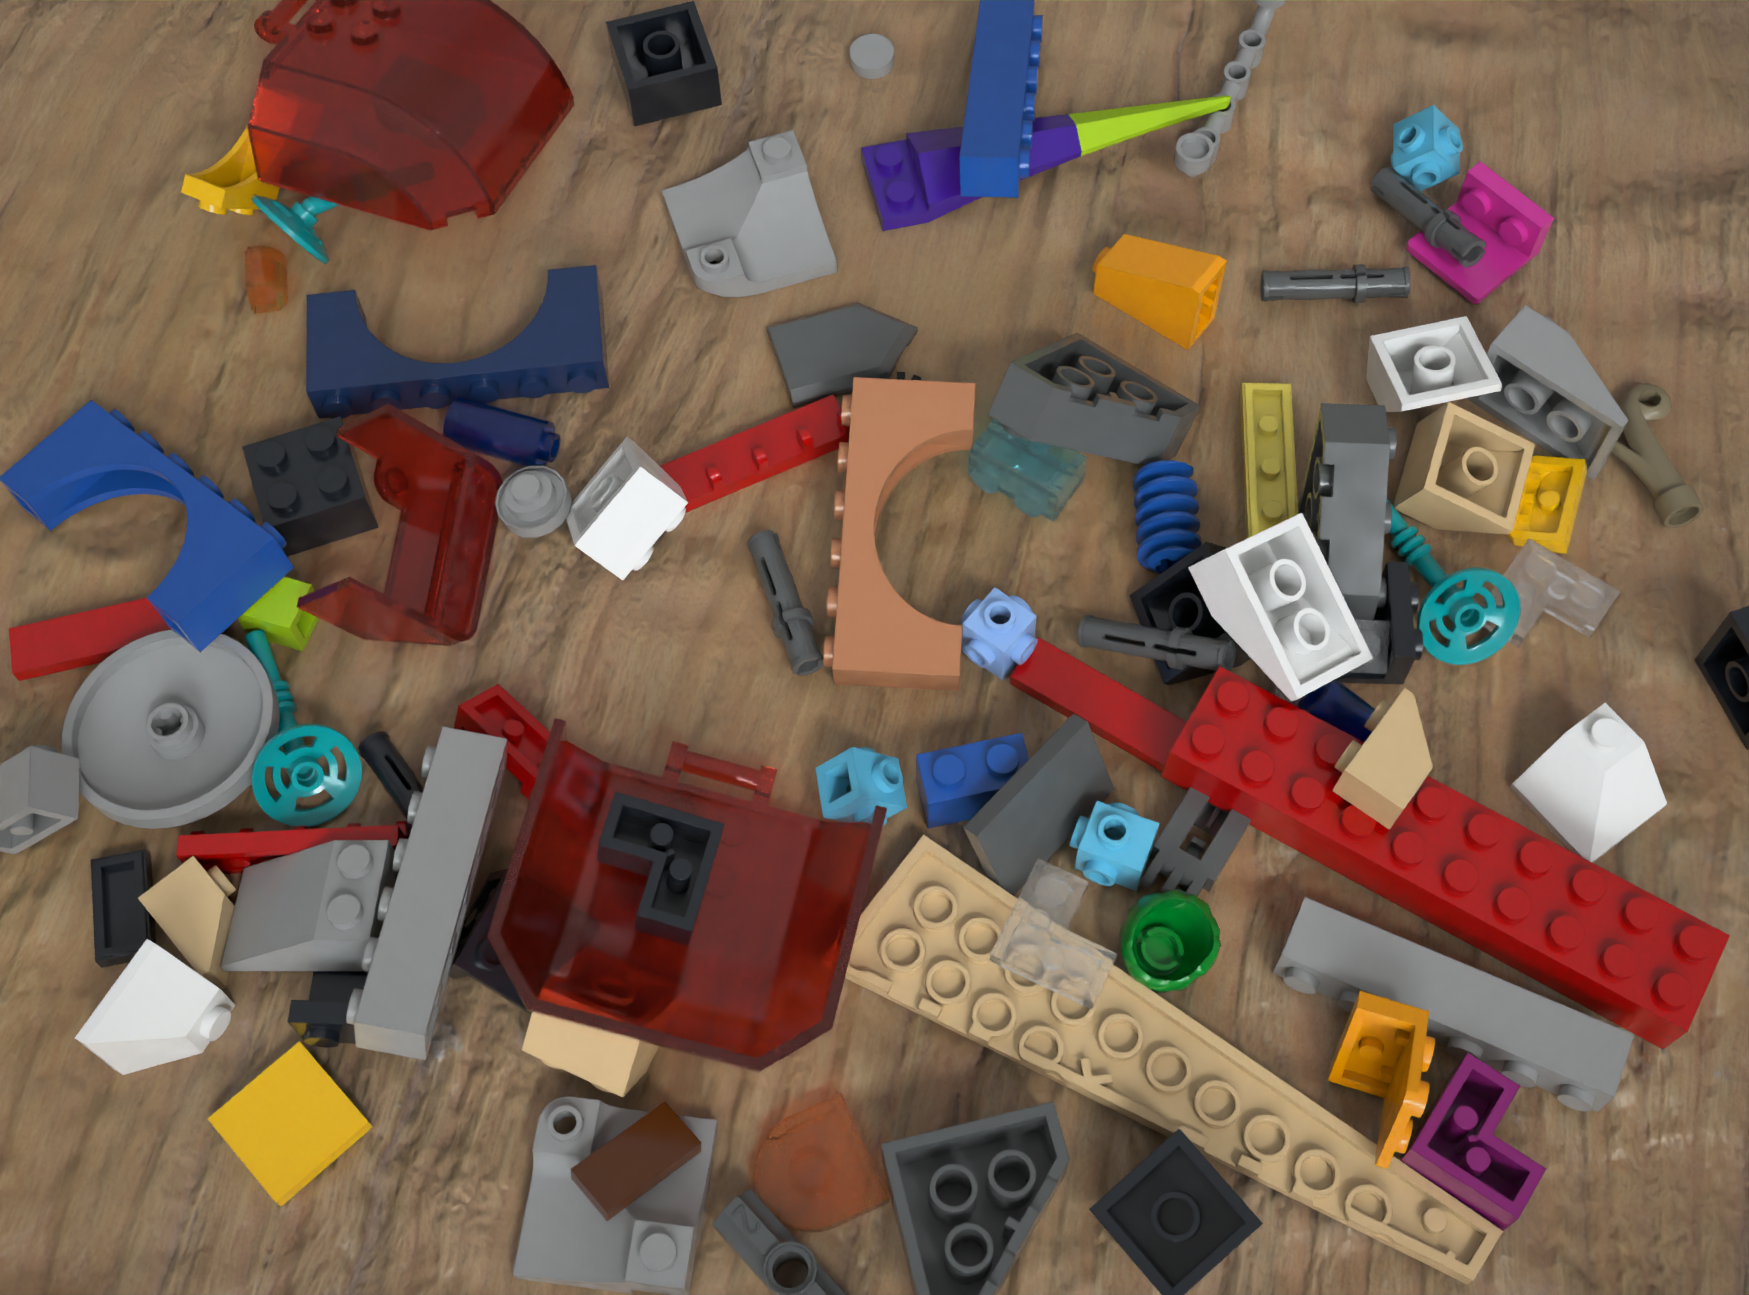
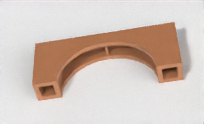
[823,377,976,691]

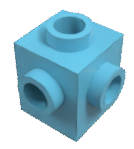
[1391,105,1463,191]
[815,747,907,830]
[1069,801,1160,891]

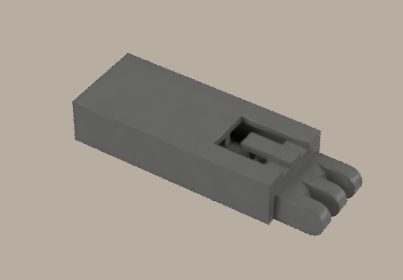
[1139,787,1251,897]

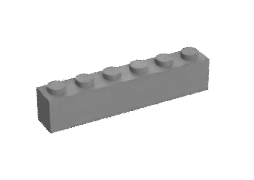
[346,726,507,1060]
[1273,897,1634,1112]

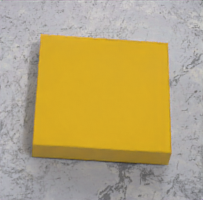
[207,1041,373,1207]

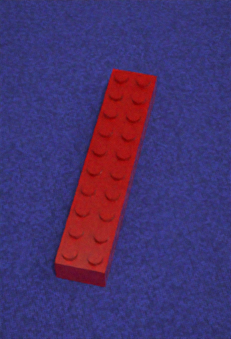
[1161,666,1730,1049]

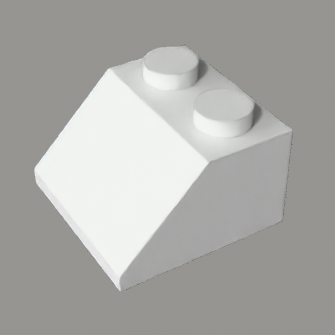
[566,437,688,580]

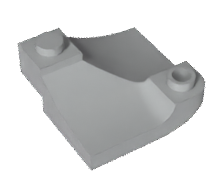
[662,130,837,297]
[513,1097,719,1295]

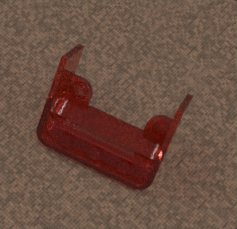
[297,403,503,646]

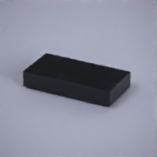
[91,849,156,968]

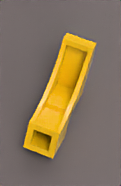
[181,87,326,215]

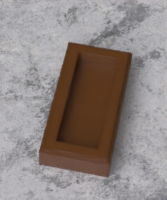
[571,1102,701,1221]

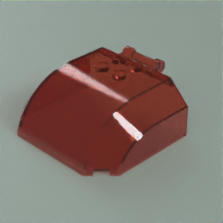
[247,0,574,231]
[487,718,887,1072]

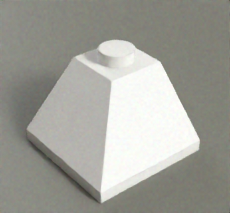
[1366,316,1502,412]
[1510,703,1667,863]
[75,939,235,1075]

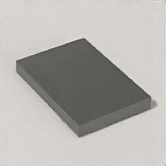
[963,714,1114,896]

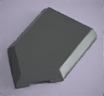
[766,302,918,407]

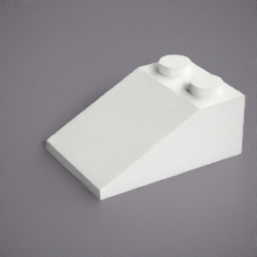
[1188,513,1373,701]

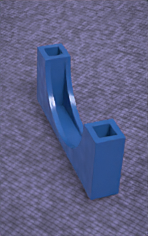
[0,400,294,652]

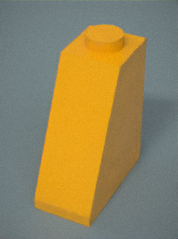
[1092,234,1227,350]

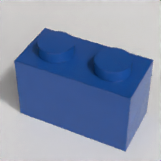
[916,733,1029,829]

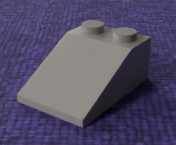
[1468,305,1629,481]
[221,840,398,971]

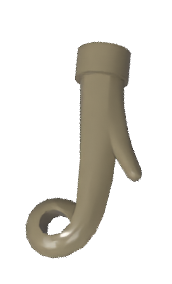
[1611,383,1704,528]

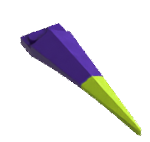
[861,95,1231,231]

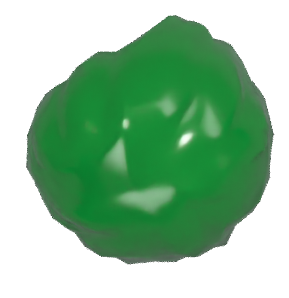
[1119,889,1221,993]

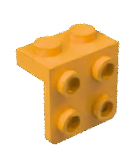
[1328,991,1435,1169]

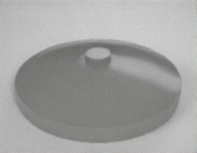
[61,630,280,829]

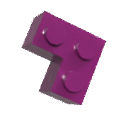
[1400,1053,1546,1231]

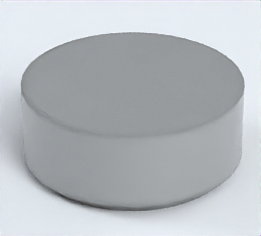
[849,34,895,79]

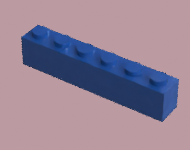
[960,0,1043,198]

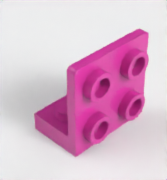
[1406,161,1554,304]

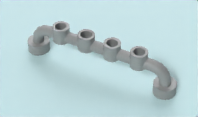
[1174,0,1287,178]

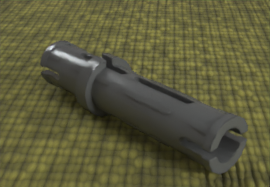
[1370,167,1486,268]
[1260,264,1410,303]
[747,530,823,676]
[1077,615,1236,671]

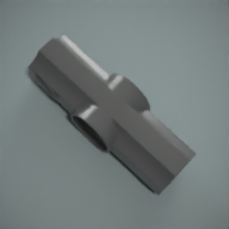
[712,1189,846,1295]

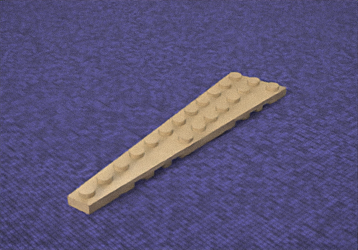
[824,834,1503,1285]

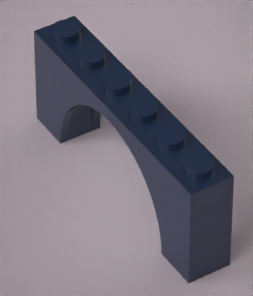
[306,265,609,419]

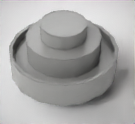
[495,466,572,538]

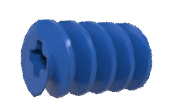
[1133,460,1202,574]

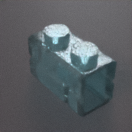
[968,418,1087,521]

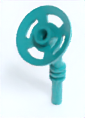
[251,162,435,264]
[1386,499,1521,665]
[245,630,362,827]

